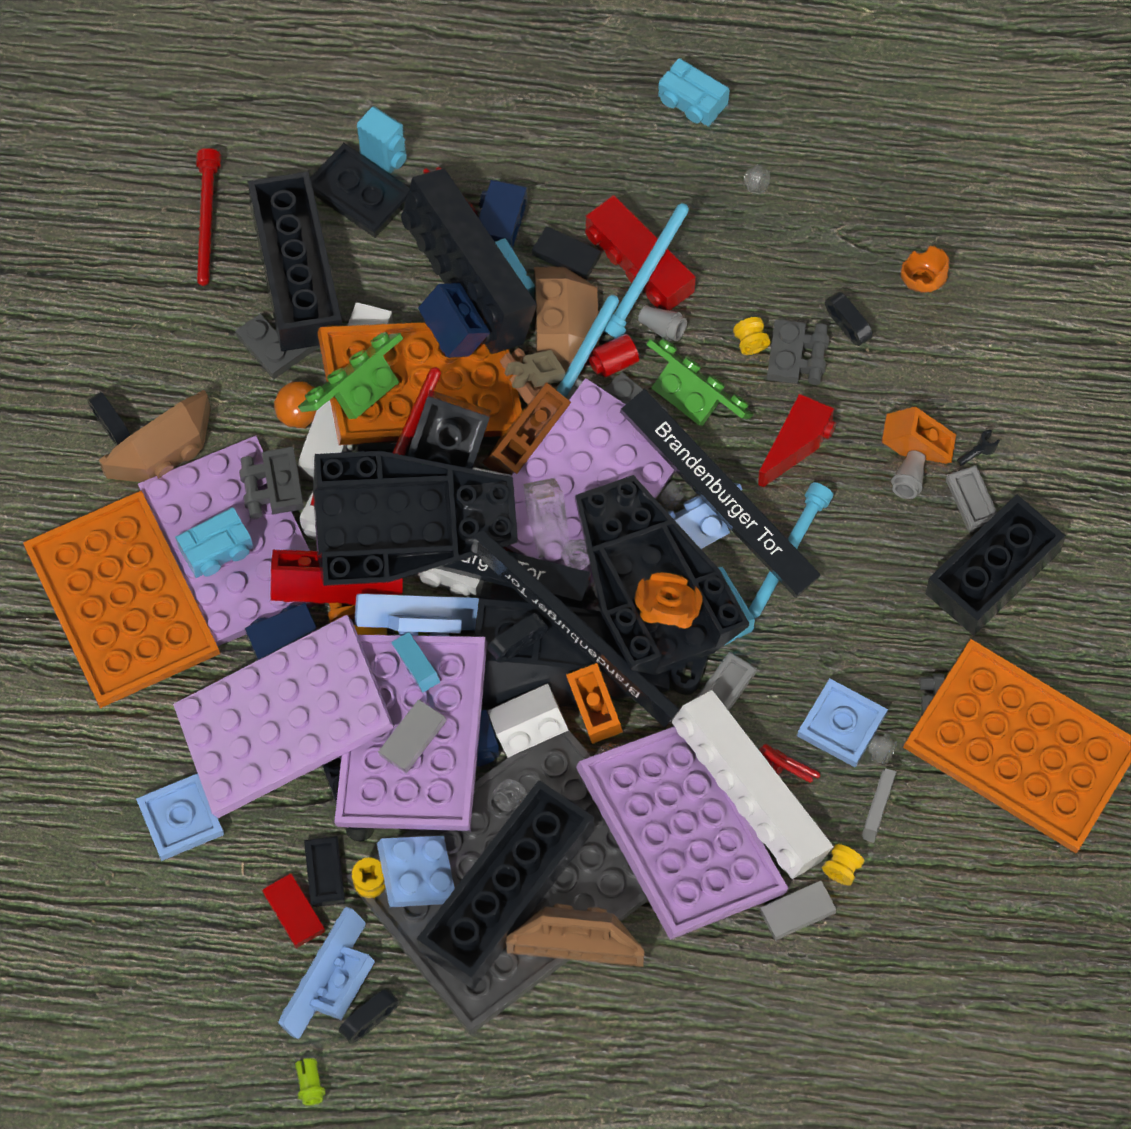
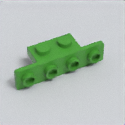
[298,332,403,419]
[647,338,754,426]

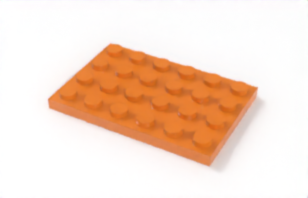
[318,322,522,445]
[23,490,220,708]
[903,639,1131,853]

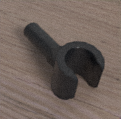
[957,430,1000,466]

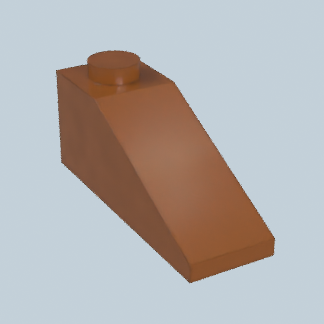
[482,382,571,476]

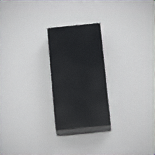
[532,226,601,280]
[304,836,345,907]

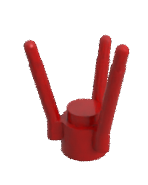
[759,743,821,783]

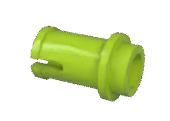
[295,1058,325,1106]

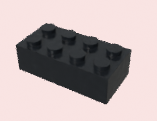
[407,389,491,469]
[925,494,1066,636]

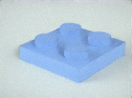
[797,678,888,768]
[136,773,224,861]
[377,836,455,907]

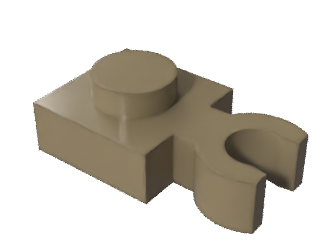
[504,350,566,388]

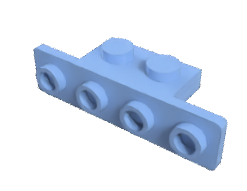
[668,483,743,549]
[354,593,479,636]
[278,907,375,1039]

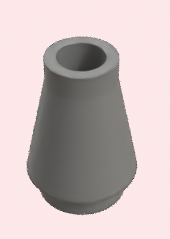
[638,305,687,341]
[891,450,926,499]

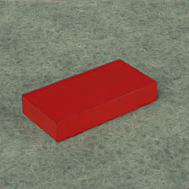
[262,873,325,949]

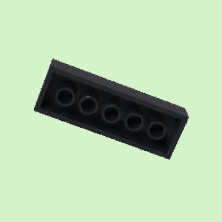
[401,168,537,355]
[248,171,342,352]
[416,780,594,990]

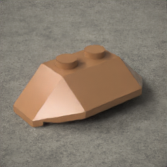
[534,267,599,372]
[99,390,211,482]
[506,904,644,967]

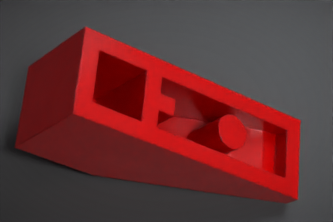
[758,394,836,487]

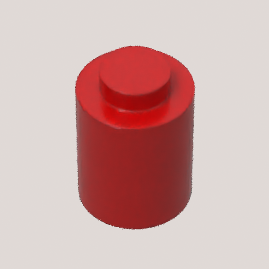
[589,334,640,378]

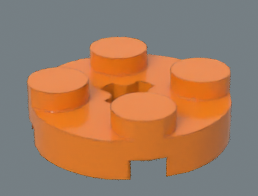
[635,573,702,628]

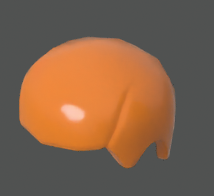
[901,246,949,292]
[274,381,317,429]

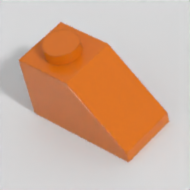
[882,406,956,464]
[566,663,623,744]

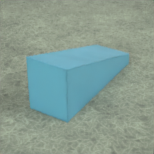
[391,632,440,693]

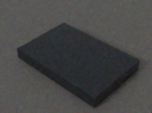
[310,143,409,238]

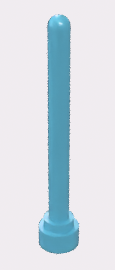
[604,203,689,338]
[556,295,619,398]
[749,482,834,618]

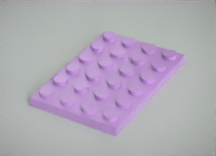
[506,378,676,593]
[138,436,319,646]
[173,615,395,818]
[334,635,487,831]
[576,726,788,940]

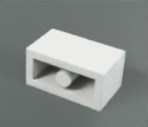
[488,684,568,757]

